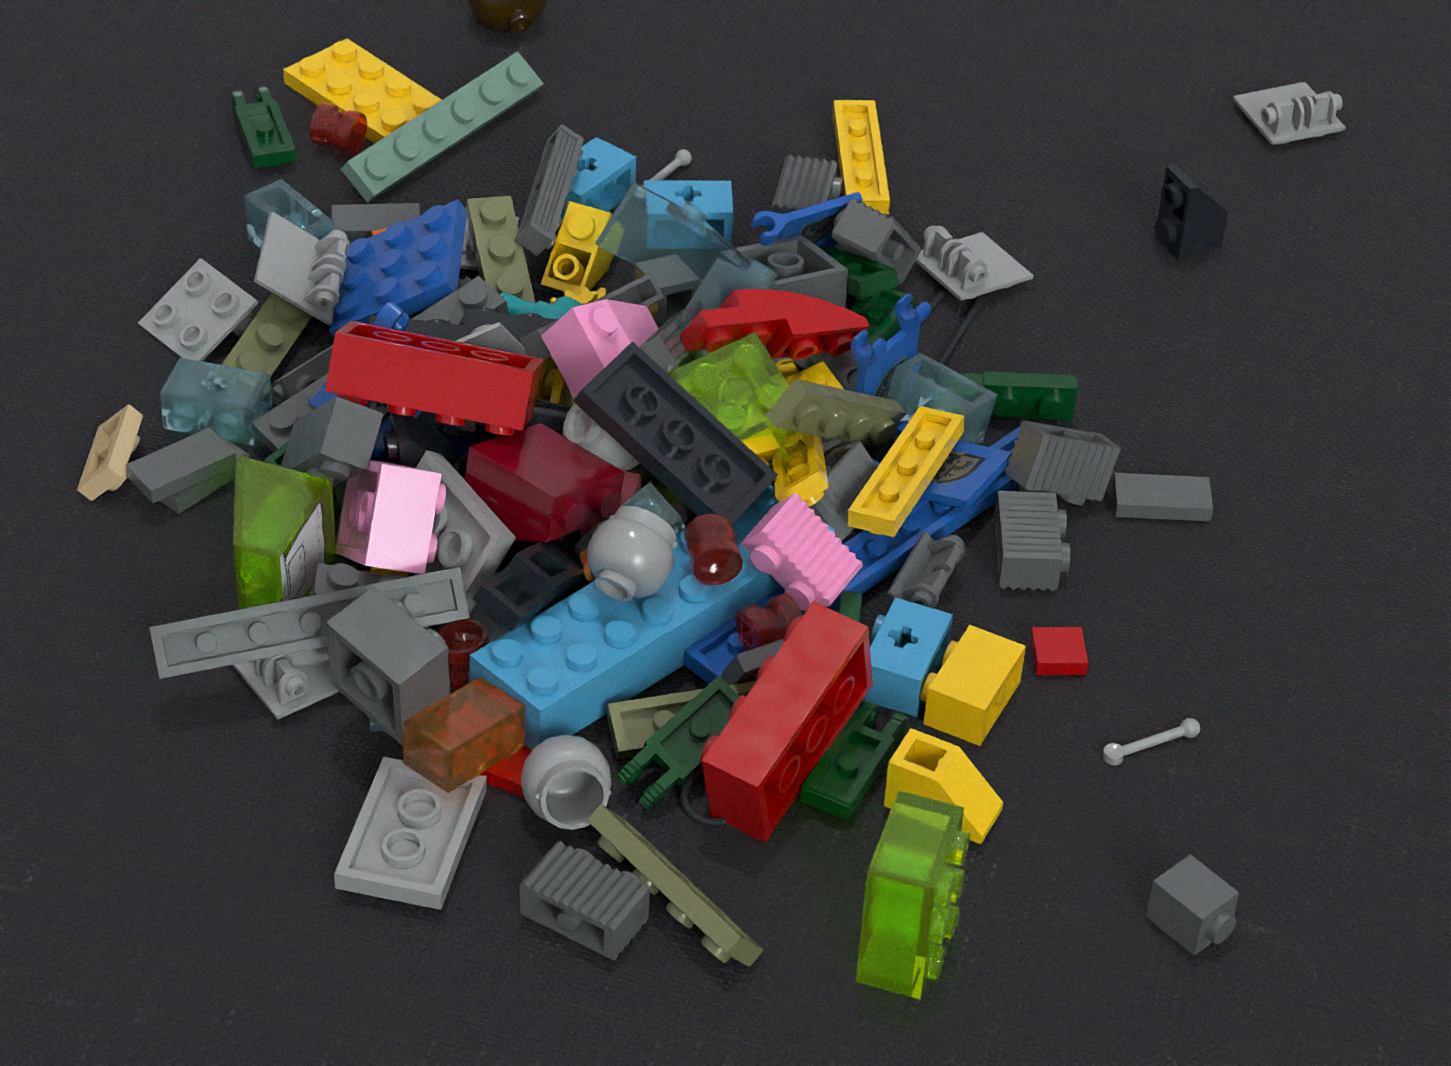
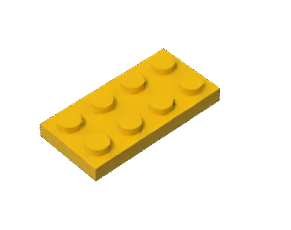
[283,39,441,144]

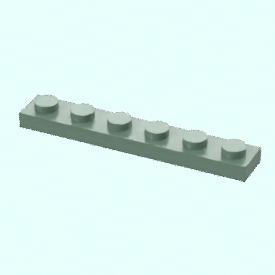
[341,51,544,203]

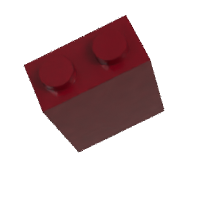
[465,423,625,542]

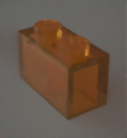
[403,677,526,793]

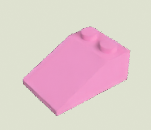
[541,299,690,399]
[335,459,446,574]

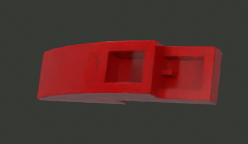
[680,289,869,360]

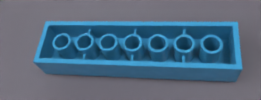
[469,485,835,750]

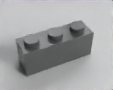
[278,397,384,495]

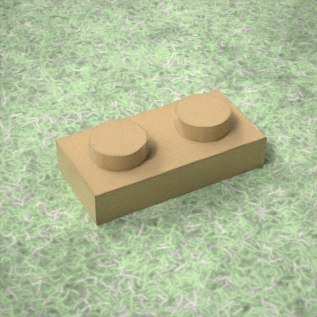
[77,404,143,501]

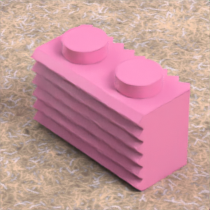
[741,493,863,612]

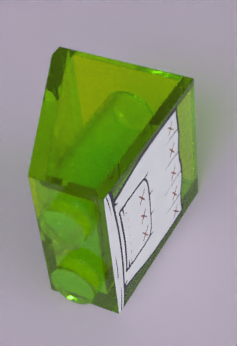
[233,456,336,610]

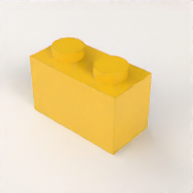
[920,625,1026,746]

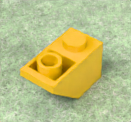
[541,201,623,295]
[884,728,1003,844]

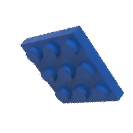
[329,199,468,337]

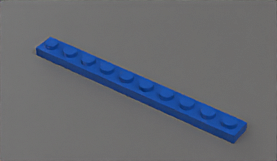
[683,426,1021,684]

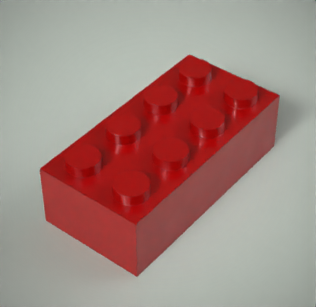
[325,321,543,436]
[700,602,873,843]

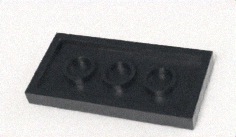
[573,341,778,537]

